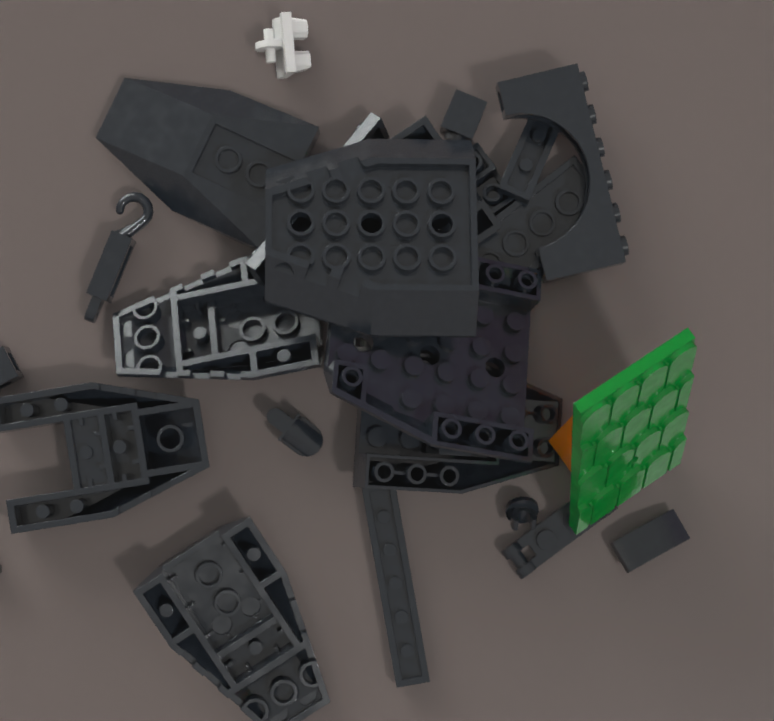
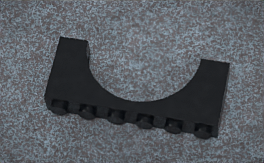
[496,63,629,283]

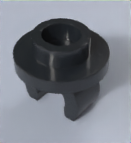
[505,496,539,531]

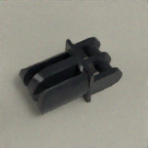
[267,408,323,457]

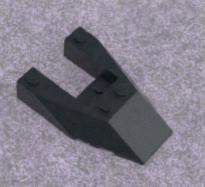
[0,382,210,534]

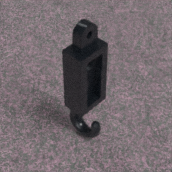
[84,192,154,323]

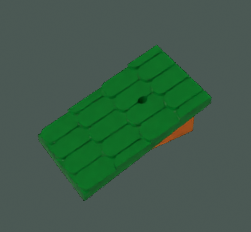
[549,327,697,535]

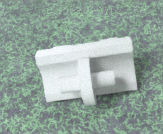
[255,12,311,79]

